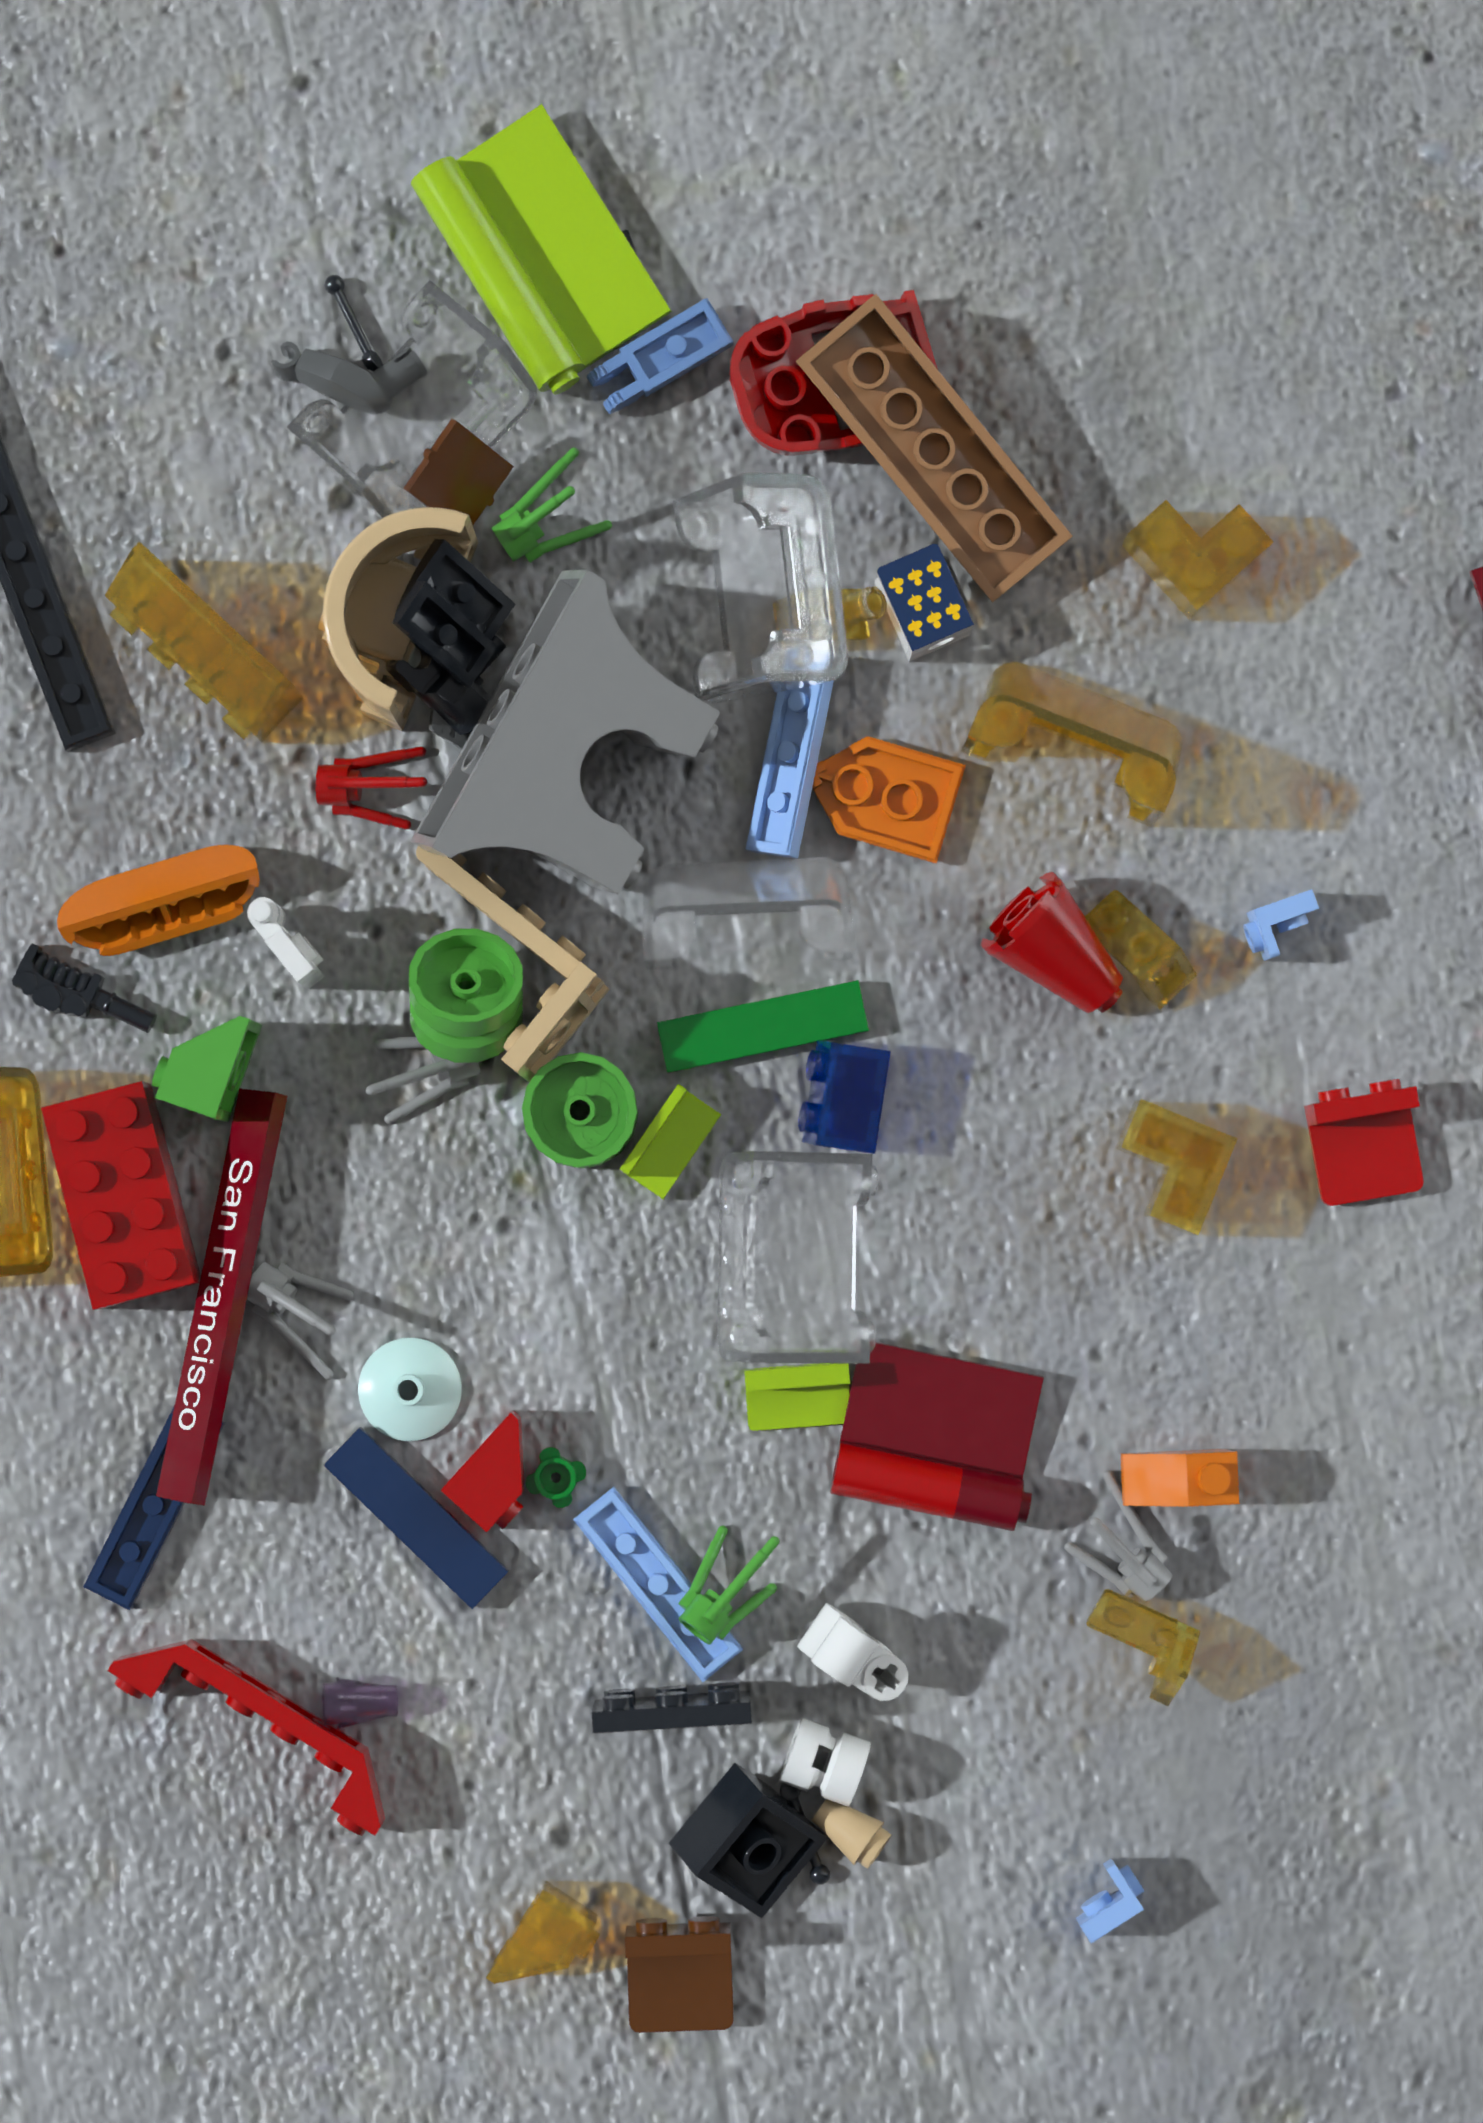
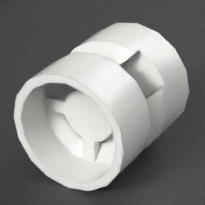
[779,1717,871,1807]

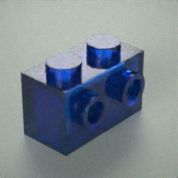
[798,1040,891,1154]

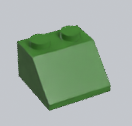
[152,1016,262,1122]

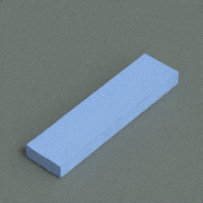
[746,649,838,859]
[573,1486,743,1682]

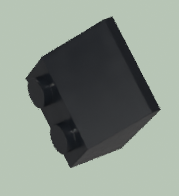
[669,1763,828,1918]

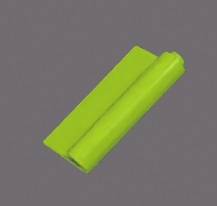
[411,104,672,395]

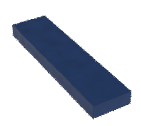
[83,1405,225,1610]
[324,1427,509,1609]

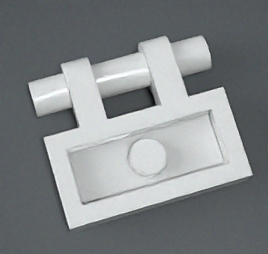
[247,897,325,989]

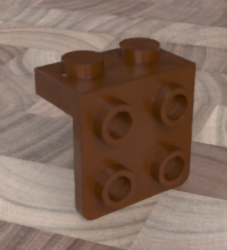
[625,1916,734,2033]

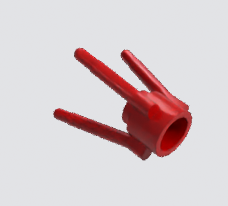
[316,746,428,830]

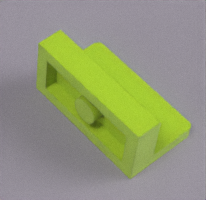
[619,1084,722,1200]
[744,1361,850,1431]

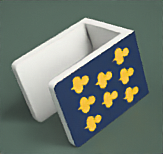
[875,544,974,662]

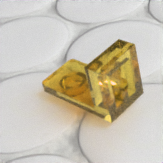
[1085,890,1197,1010]
[1086,1589,1201,1706]

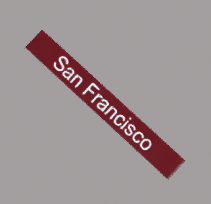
[156,1088,288,1506]

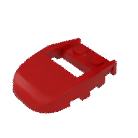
[730,290,938,456]

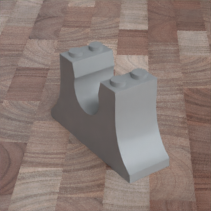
[410,569,720,895]

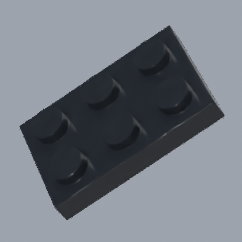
[591,1682,752,1733]

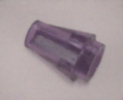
[322,1677,398,1730]

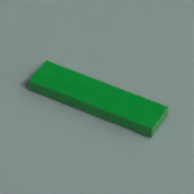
[657,980,869,1074]

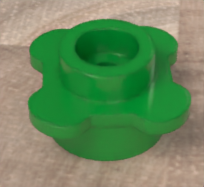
[525,1447,586,1508]

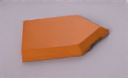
[812,736,966,864]

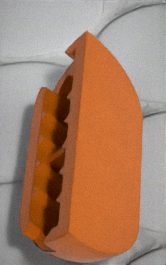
[57,845,260,956]

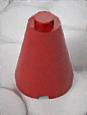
[981,872,1123,1013]

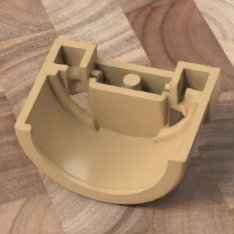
[318,507,479,731]

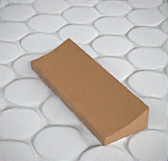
[796,294,1073,603]

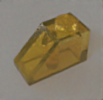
[486,1881,600,1984]

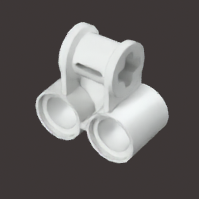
[797,1603,908,1701]

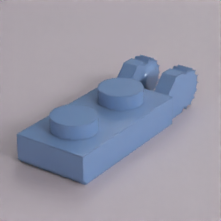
[586,298,734,414]

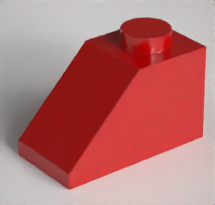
[441,1410,525,1532]

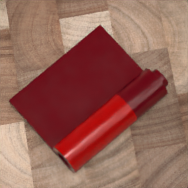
[830,1339,1044,1531]

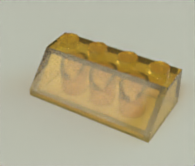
[105,541,303,743]

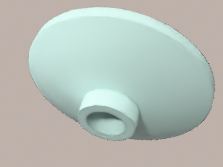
[358,1338,462,1441]

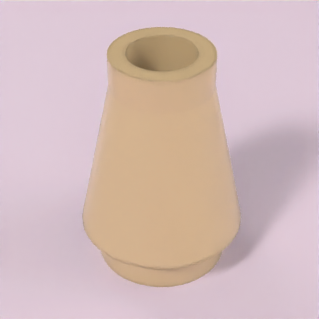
[812,1799,892,1869]

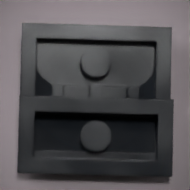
[393,539,516,688]

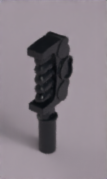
[12,943,157,1033]

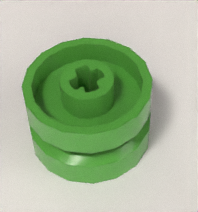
[409,929,523,1063]
[522,1052,639,1169]

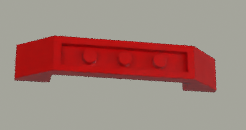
[107,1639,385,1836]

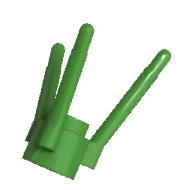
[491,447,612,563]
[678,1525,780,1645]

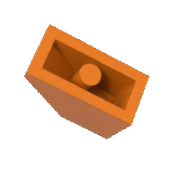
[1120,1449,1240,1507]

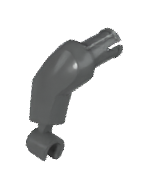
[271,341,427,415]

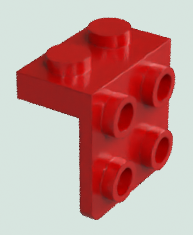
[1304,1079,1424,1206]

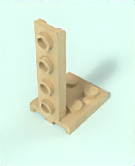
[416,846,610,1082]

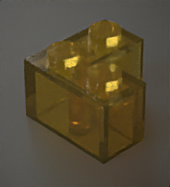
[1122,500,1274,620]
[1115,1099,1238,1236]

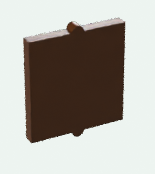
[403,418,514,525]

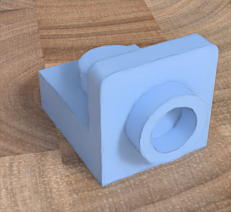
[1243,889,1319,961]
[1076,1858,1144,1944]

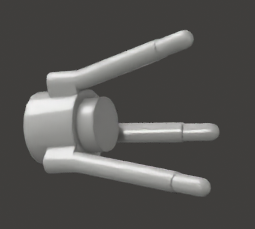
[366,1036,480,1124]
[247,1262,354,1380]
[1064,1470,1173,1603]

